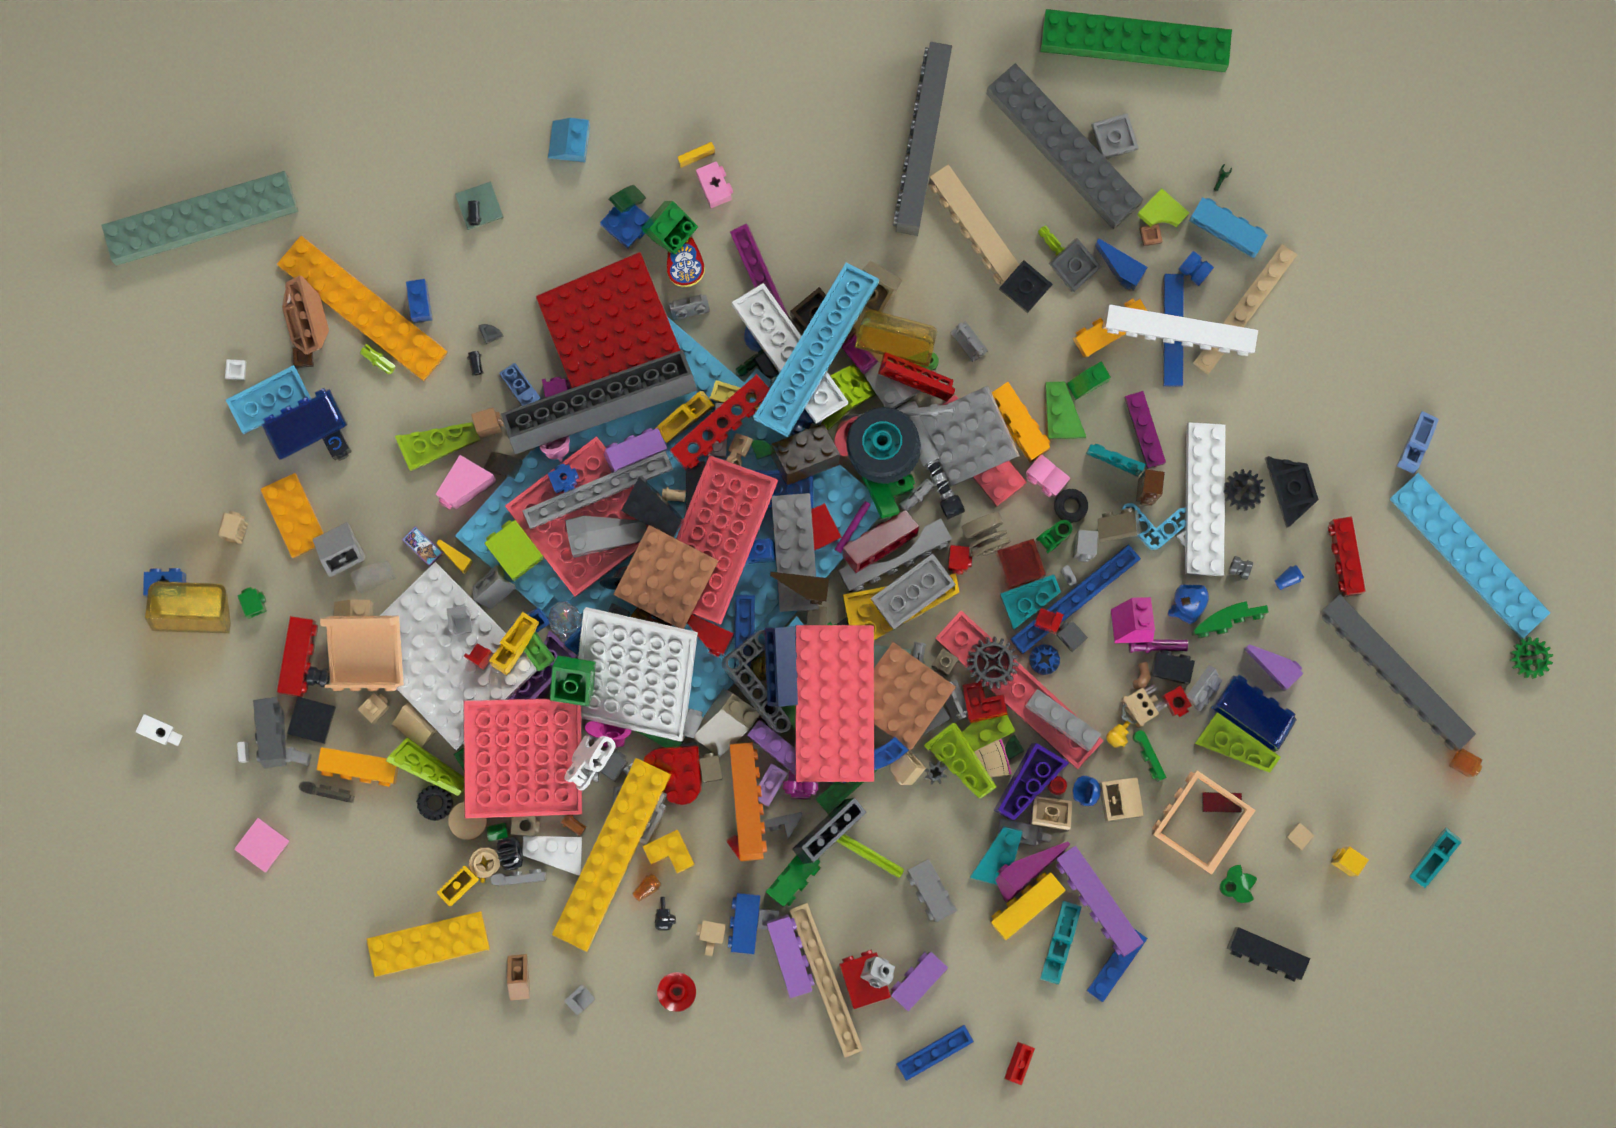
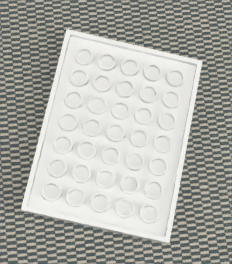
[380,562,538,750]

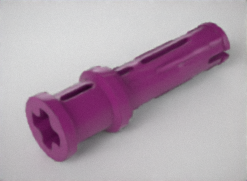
[1128,639,1188,653]

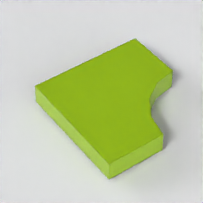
[1137,188,1189,228]

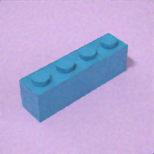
[1189,197,1268,258]

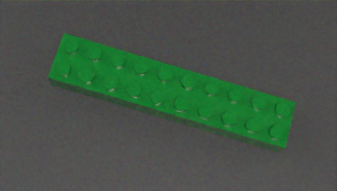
[1040,9,1232,72]

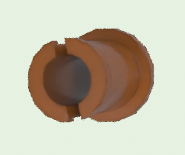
[561,815,587,837]

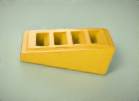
[437,540,473,574]

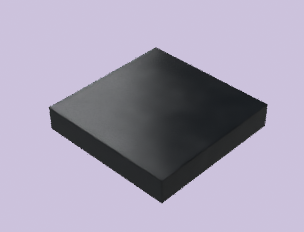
[999,260,1053,314]
[287,696,336,744]

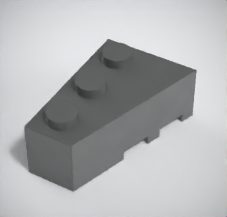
[253,697,287,768]

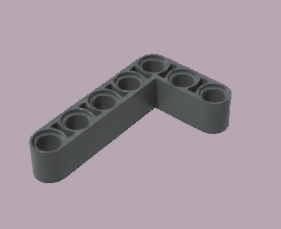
[722,630,791,733]

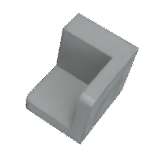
[447,606,472,635]
[564,985,595,1015]

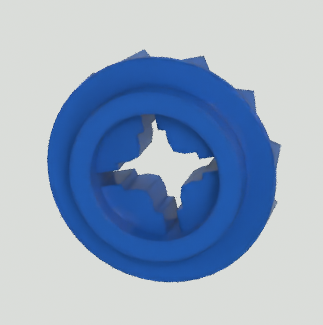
[1029,644,1060,675]

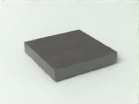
[1048,238,1101,292]

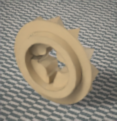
[469,847,500,878]

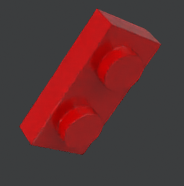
[1004,1042,1035,1085]

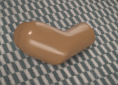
[1133,662,1151,690]

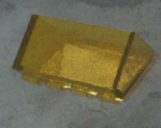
[855,310,938,367]
[145,582,231,634]

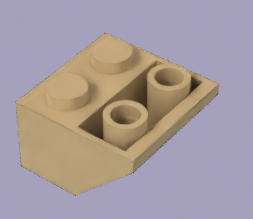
[1099,778,1144,822]

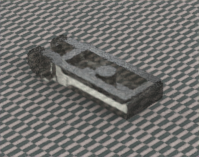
[298,781,355,803]

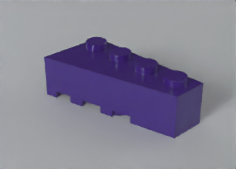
[994,743,1069,820]

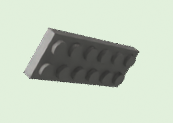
[772,493,819,612]

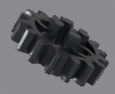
[1223,469,1265,511]

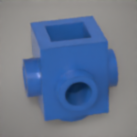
[547,464,579,493]

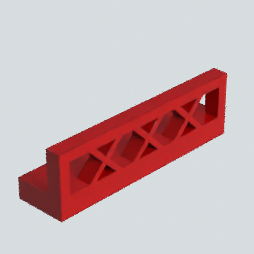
[878,352,956,402]

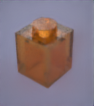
[1449,748,1482,778]

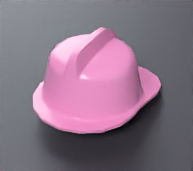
[539,436,570,462]

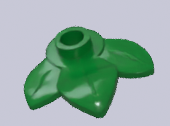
[1220,865,1257,903]

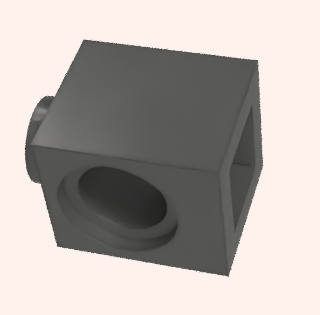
[1057,621,1088,652]

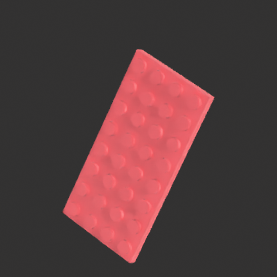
[676,455,778,625]
[795,625,874,782]

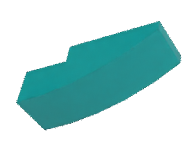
[1409,827,1462,888]

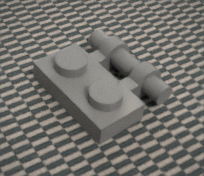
[1187,665,1222,711]

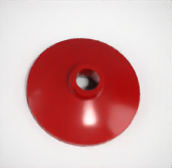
[657,972,696,1012]

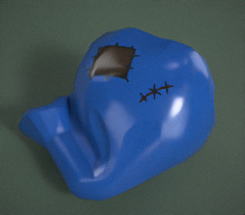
[1168,584,1209,624]

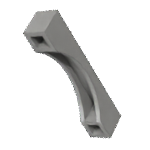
[838,519,952,592]

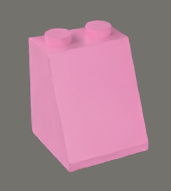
[436,455,497,510]

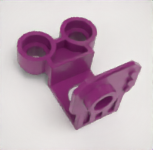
[783,771,818,800]

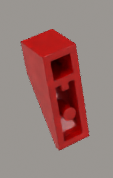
[687,614,734,657]

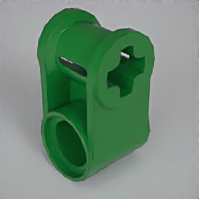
[1036,520,1072,554]

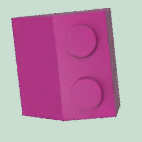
[1111,597,1155,643]

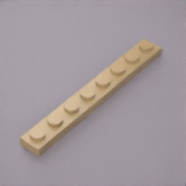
[1193,244,1297,374]
[789,903,863,1058]

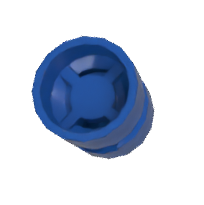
[1178,251,1214,286]

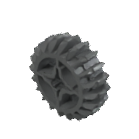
[966,636,1019,689]

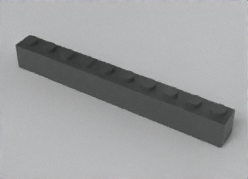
[1320,595,1476,751]

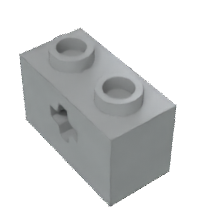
[1073,530,1098,562]

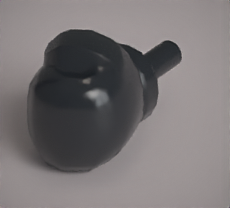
[655,897,676,931]

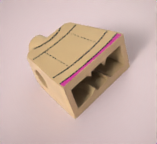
[974,739,1012,778]

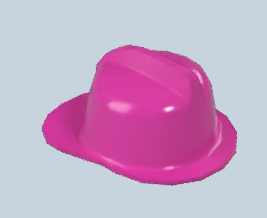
[585,721,632,748]

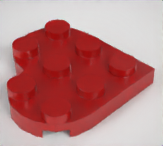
[643,746,702,805]

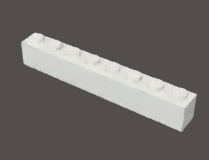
[1102,305,1258,356]

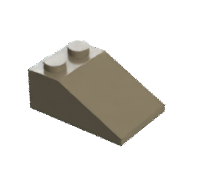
[694,688,759,757]

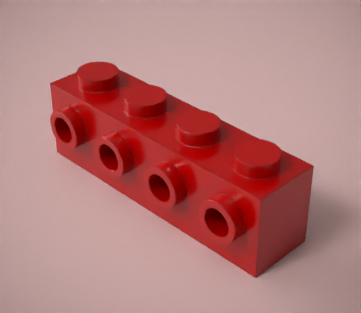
[1328,516,1366,597]

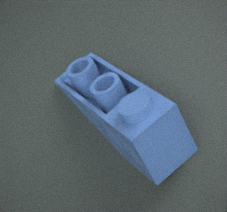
[499,363,541,406]

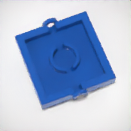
[600,205,650,249]

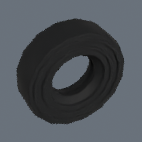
[1054,488,1088,523]

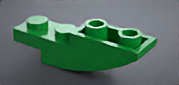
[1192,601,1269,638]

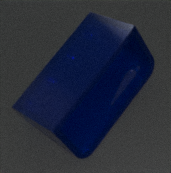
[261,388,348,460]
[1210,675,1297,752]

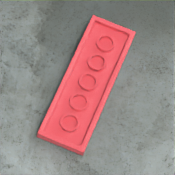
[942,395,1027,507]

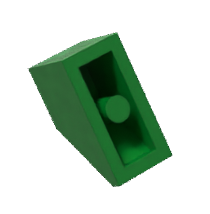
[1066,361,1111,400]

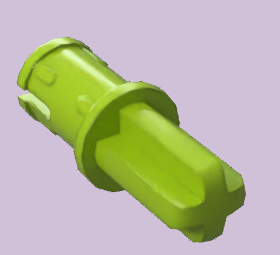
[360,344,396,374]

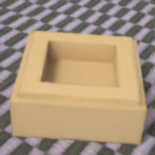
[1286,823,1314,850]

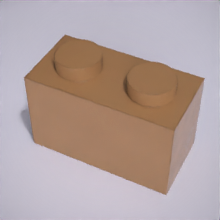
[471,408,504,439]

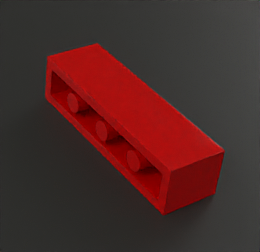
[277,616,318,697]

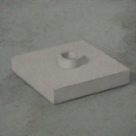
[1091,113,1139,159]

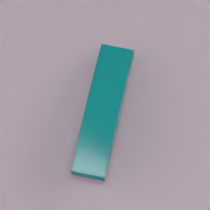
[1040,901,1082,985]

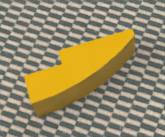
[655,391,715,443]
[489,612,539,676]

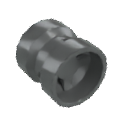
[1228,556,1253,580]

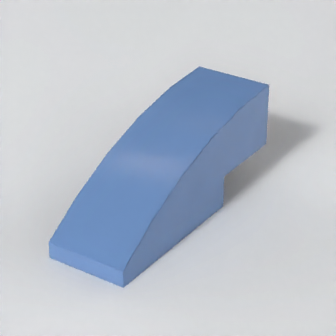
[1397,411,1439,474]

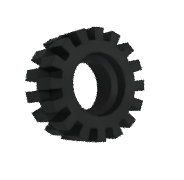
[416,785,453,821]

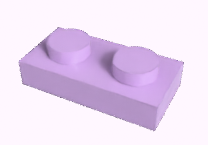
[758,764,788,807]

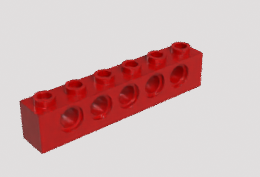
[670,374,770,470]

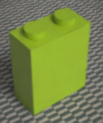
[484,520,545,581]

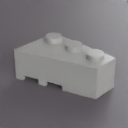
[906,859,958,922]

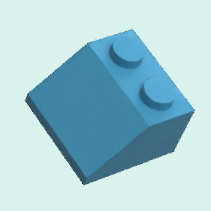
[548,118,590,162]

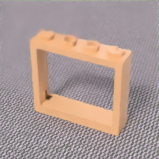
[1152,770,1256,875]

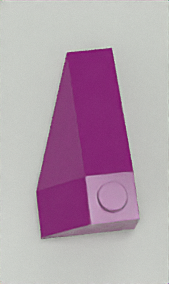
[996,841,1070,903]

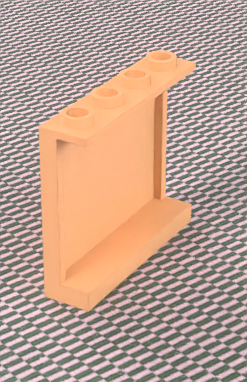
[320,615,404,691]

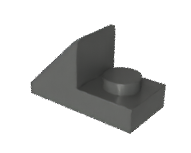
[764,812,802,839]

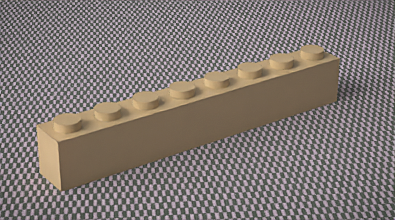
[928,164,1019,300]

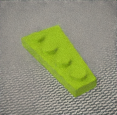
[1195,712,1281,773]
[923,723,996,798]
[386,738,464,796]

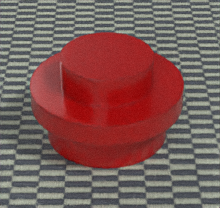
[1048,776,1067,795]

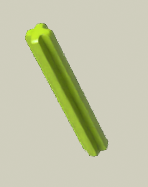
[836,834,904,878]

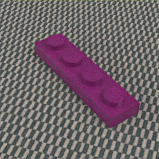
[1124,391,1166,469]

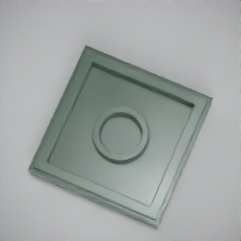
[455,181,504,230]

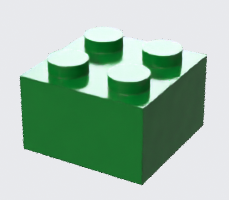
[550,656,596,706]

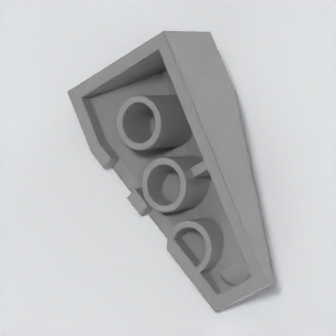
[565,516,647,558]

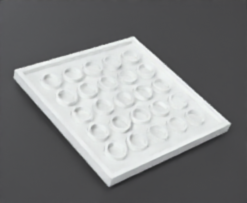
[578,607,698,741]

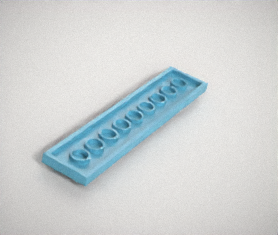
[754,263,879,437]
[1390,473,1550,639]

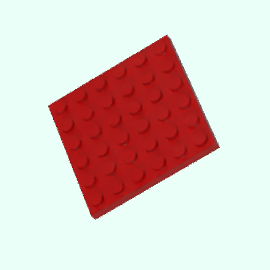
[536,252,681,388]

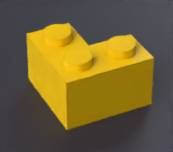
[642,829,695,874]

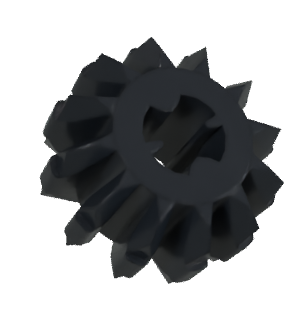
[497,837,523,870]

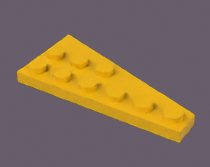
[843,574,959,640]

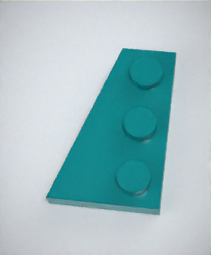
[1086,443,1146,477]
[1000,574,1061,630]
[970,826,1023,885]

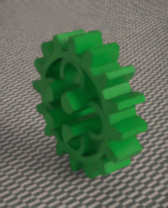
[1510,637,1553,679]

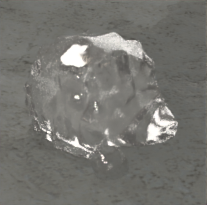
[549,601,582,642]

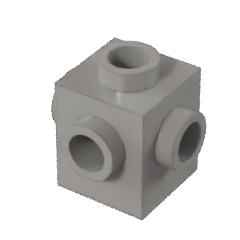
[861,956,895,988]

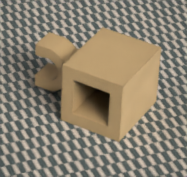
[358,693,390,724]
[696,921,726,956]

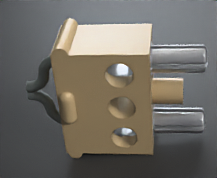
[1121,684,1167,728]

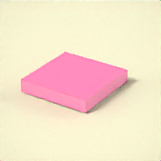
[234,818,290,872]

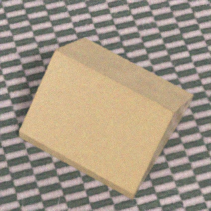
[392,702,437,748]
[1029,795,1072,831]

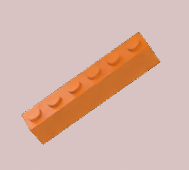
[730,742,767,861]

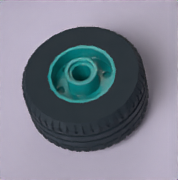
[846,407,921,484]

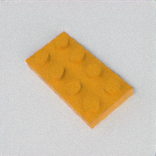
[260,473,324,558]

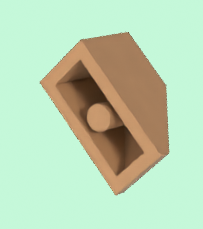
[507,954,530,1001]

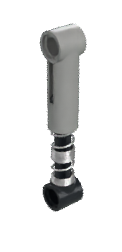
[896,400,965,520]

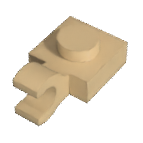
[726,433,753,466]

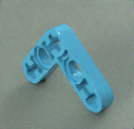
[1120,503,1186,550]

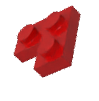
[962,681,1008,723]

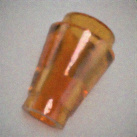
[632,873,662,902]

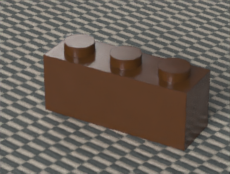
[1136,469,1165,506]

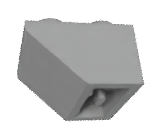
[313,522,365,577]

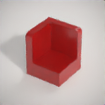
[1034,608,1064,634]
[463,643,494,670]

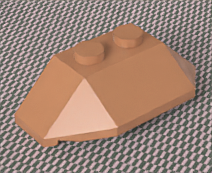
[282,276,329,354]

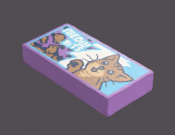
[402,526,443,567]

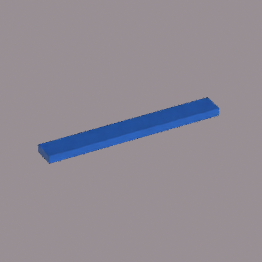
[1010,544,1141,654]

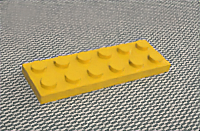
[366,911,490,977]

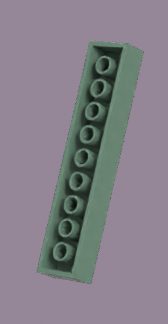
[101,171,299,266]

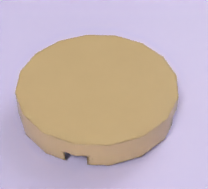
[448,802,487,840]

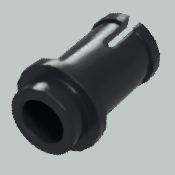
[466,200,482,226]
[467,351,484,376]

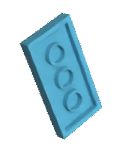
[226,365,312,434]

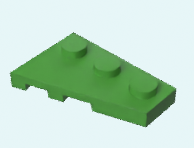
[1045,381,1086,439]

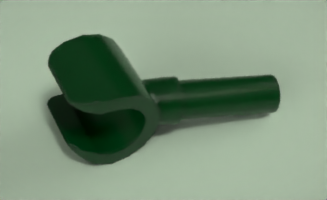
[1214,164,1232,191]

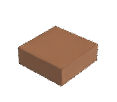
[1139,224,1163,246]

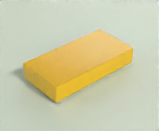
[678,142,715,168]

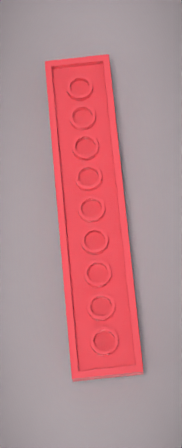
[935,610,1103,769]

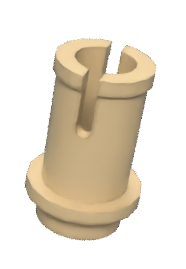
[662,487,686,502]

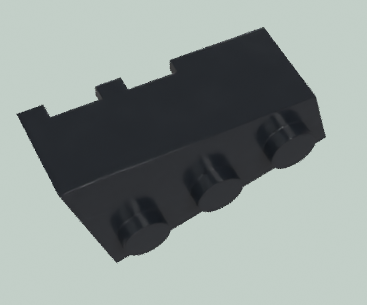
[621,475,684,538]

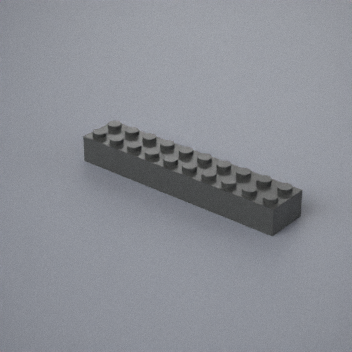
[893,41,952,236]
[986,63,1143,229]
[501,350,697,454]

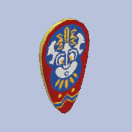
[667,236,705,287]

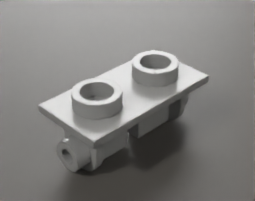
[669,294,710,320]
[950,321,988,362]
[945,680,968,722]

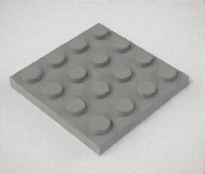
[920,386,1020,486]

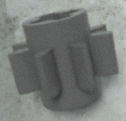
[924,761,947,785]

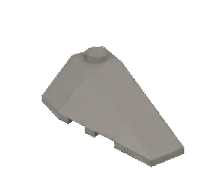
[861,339,921,409]

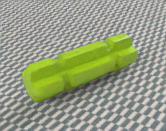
[1038,225,1065,256]

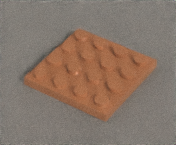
[613,525,718,629]
[874,642,956,750]

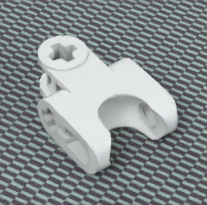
[564,734,616,791]

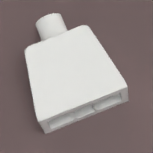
[136,714,183,746]

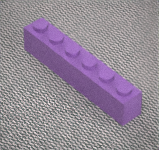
[1056,845,1144,957]

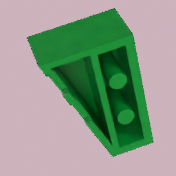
[766,855,821,907]

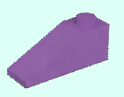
[1244,644,1304,691]

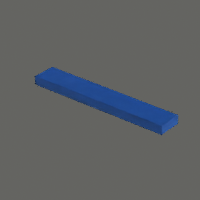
[1163,274,1184,387]

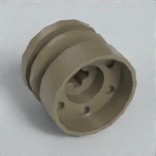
[961,512,1011,557]

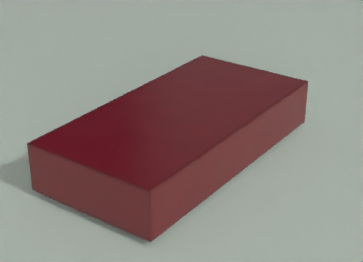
[1202,792,1242,813]

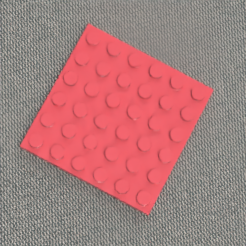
[505,436,649,598]
[463,698,582,818]

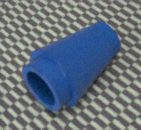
[1274,565,1304,590]

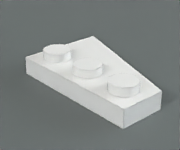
[523,836,582,876]

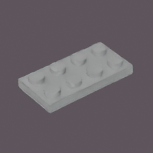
[871,554,956,630]

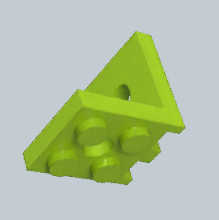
[821,364,876,431]

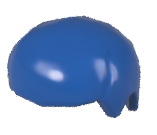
[1073,776,1101,806]

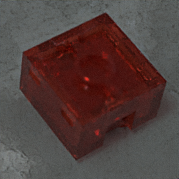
[996,538,1046,589]

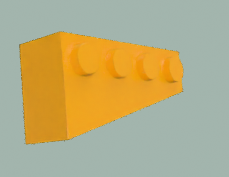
[992,382,1050,463]

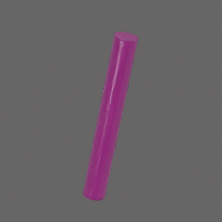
[834,501,871,554]

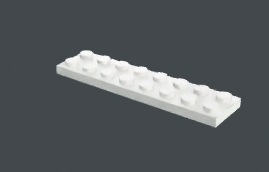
[732,283,848,423]
[1185,422,1225,576]

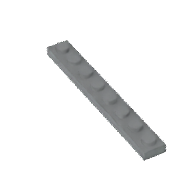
[523,451,673,529]

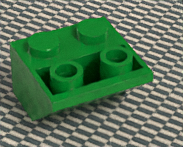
[641,201,698,255]

